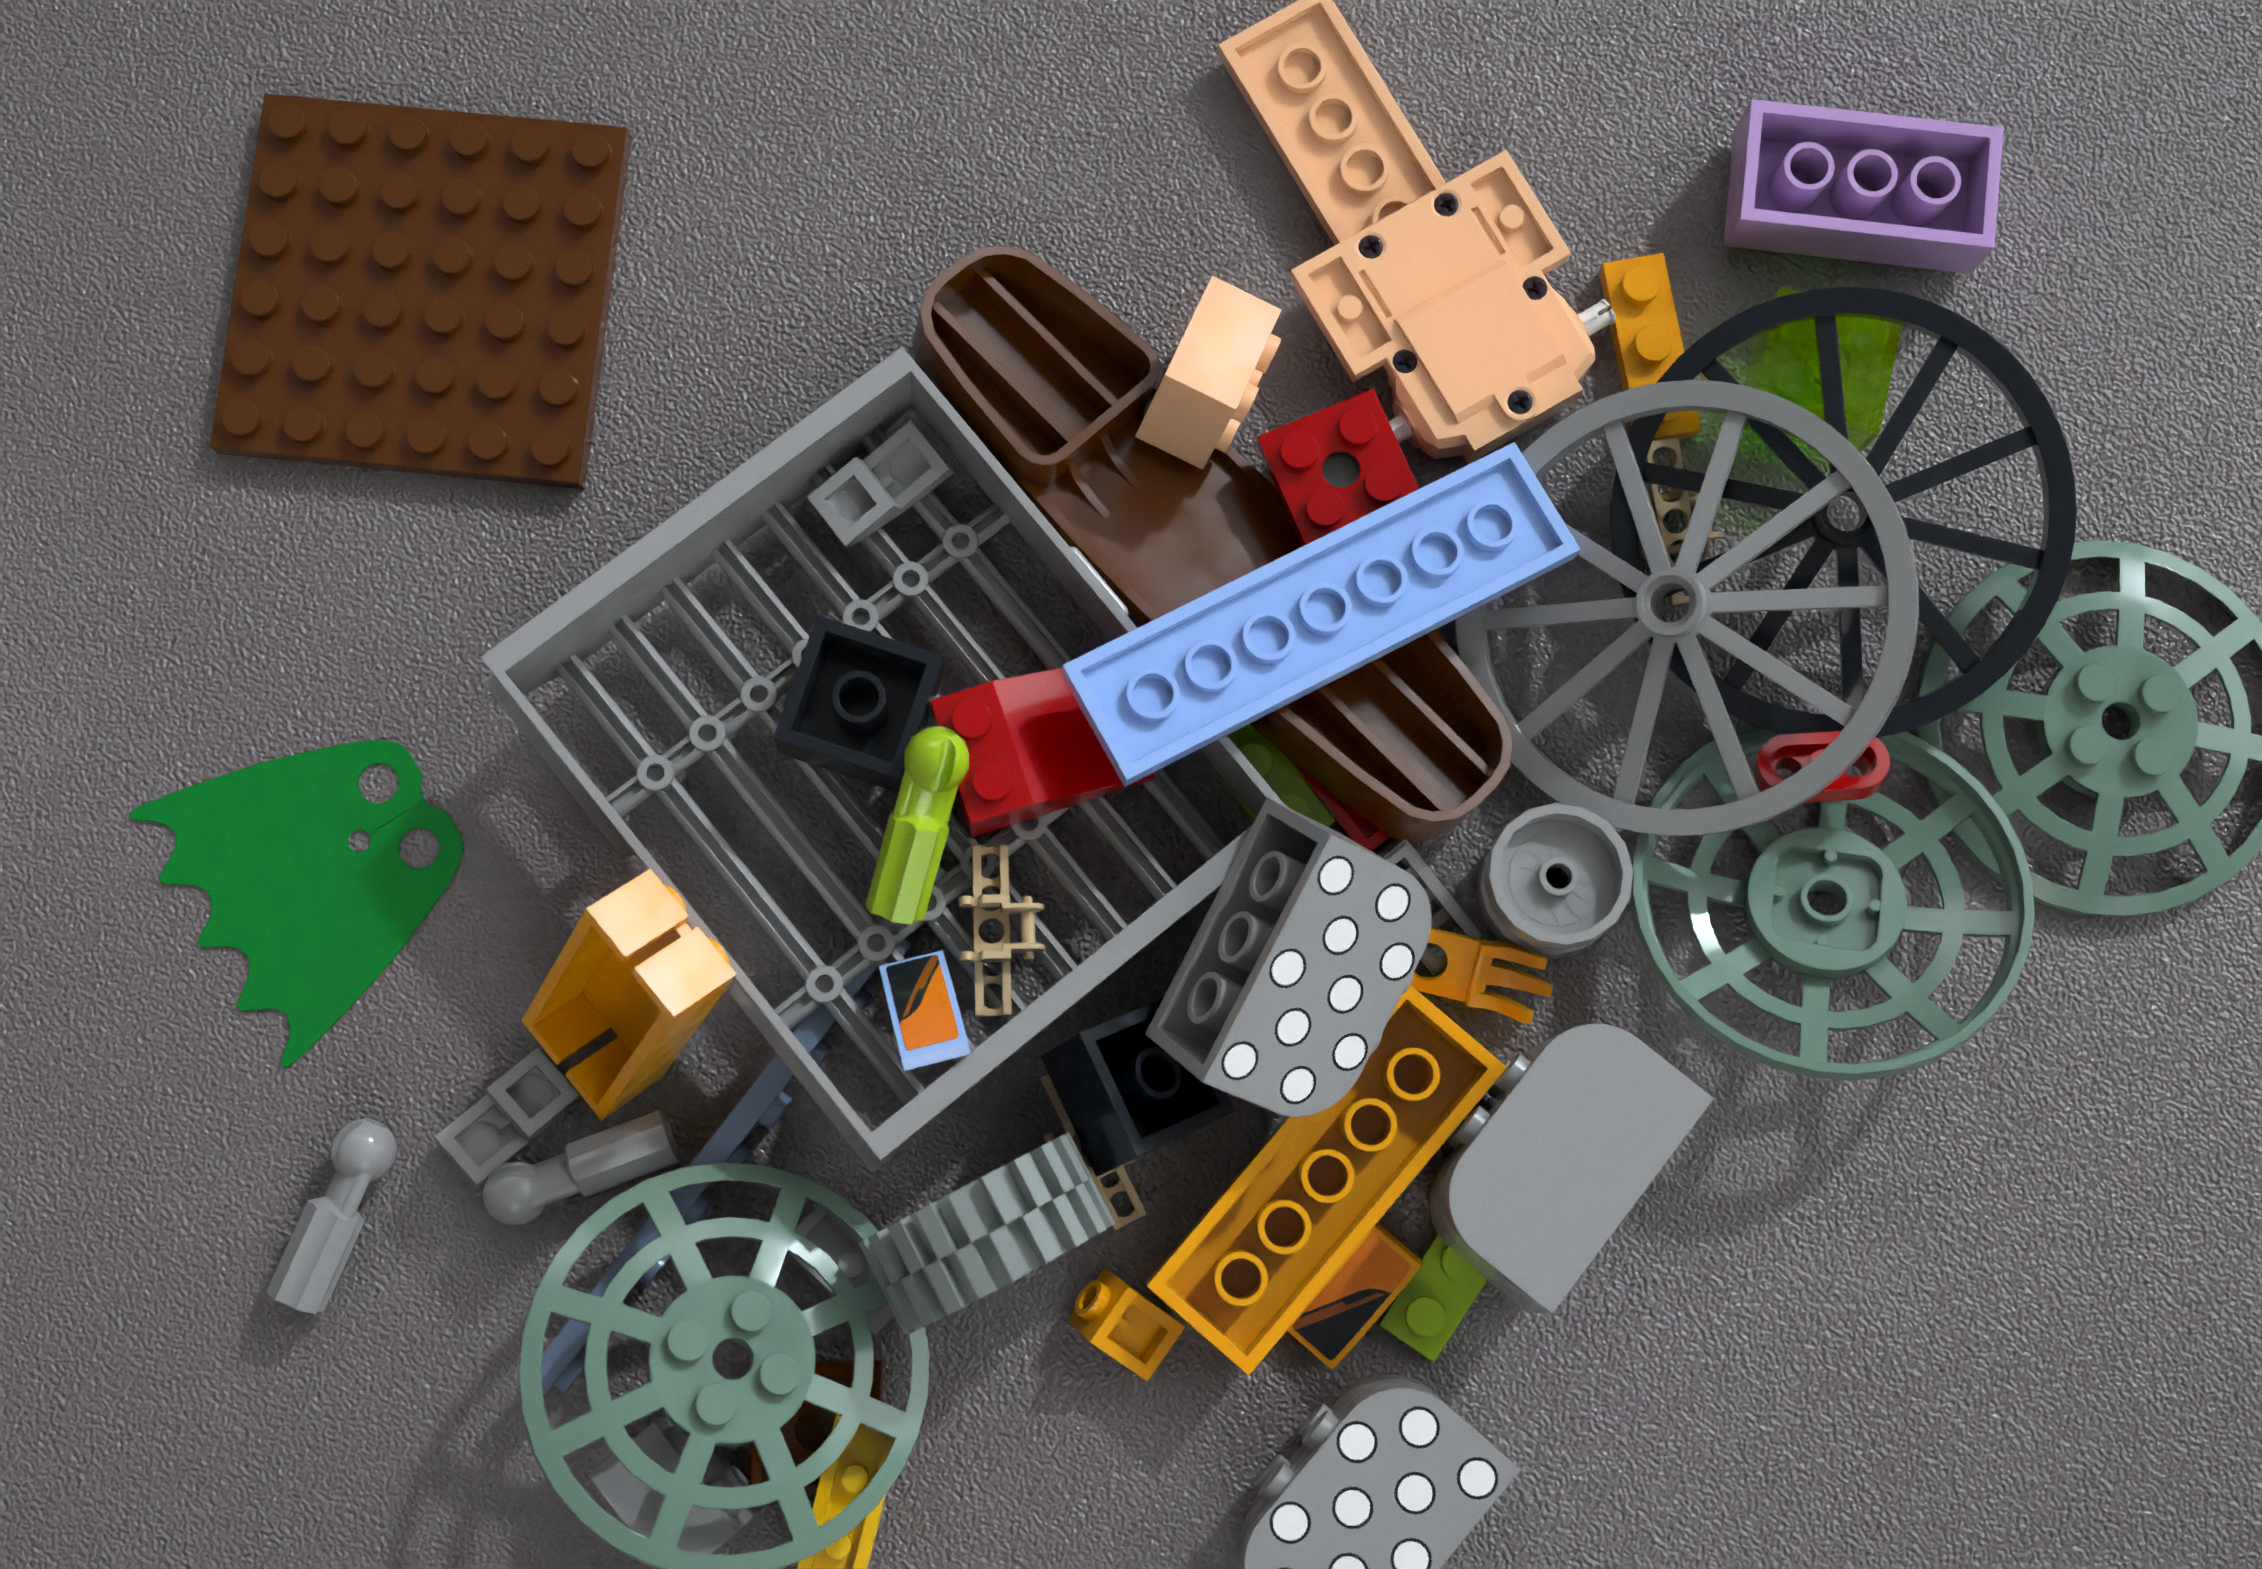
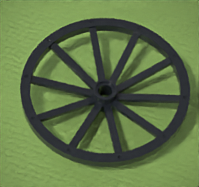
[1609,287,2077,737]

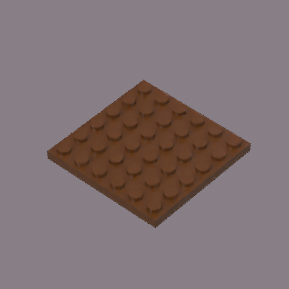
[210,93,632,489]

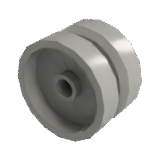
[1476,803,1633,960]

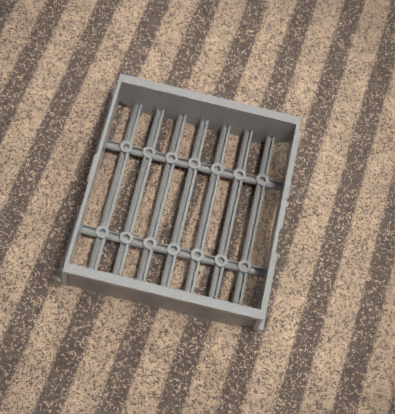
[480,347,1286,1173]

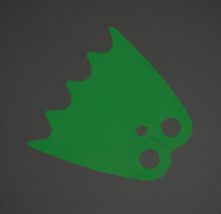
[129,740,464,1068]

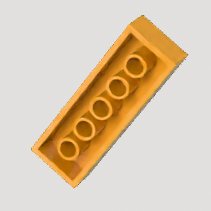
[1146,985,1507,1376]

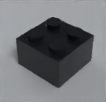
[773,615,944,793]
[1041,999,1235,1177]

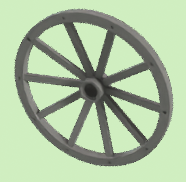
[1456,380,1919,836]

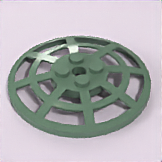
[1912,540,2262,918]
[1631,713,2035,1081]
[518,1162,930,1569]

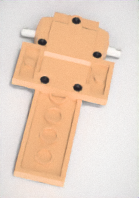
[1218,0,1616,464]

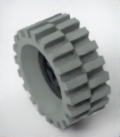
[859,1132,1115,1335]

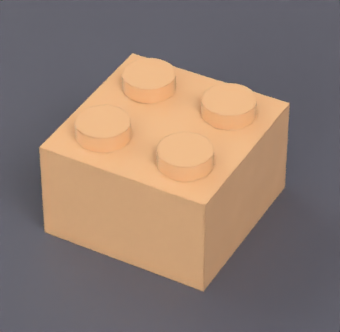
[1135,276,1281,470]

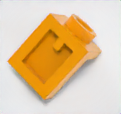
[1069,1269,1185,1382]

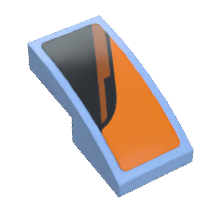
[879,950,971,1071]

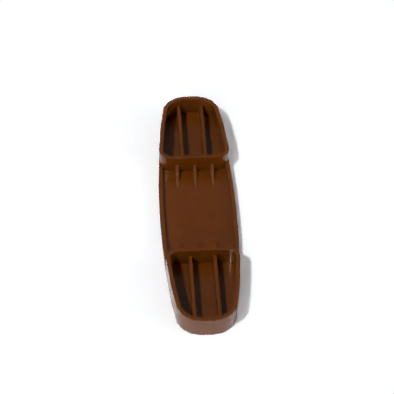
[912,245,1513,842]

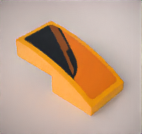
[1287,1222,1423,1370]

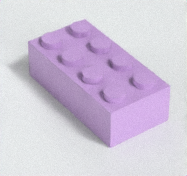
[1723,99,2004,274]

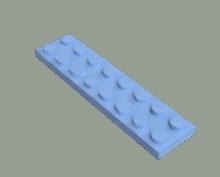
[1061,442,1581,787]

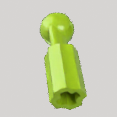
[866,726,969,925]

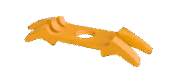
[1410,928,1553,1025]

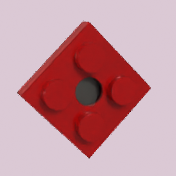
[1256,388,1419,547]

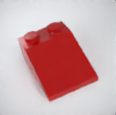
[930,668,1155,838]

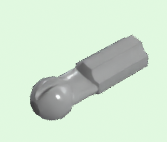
[483,1110,681,1226]
[266,1118,397,1315]

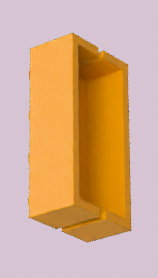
[521,869,737,1121]

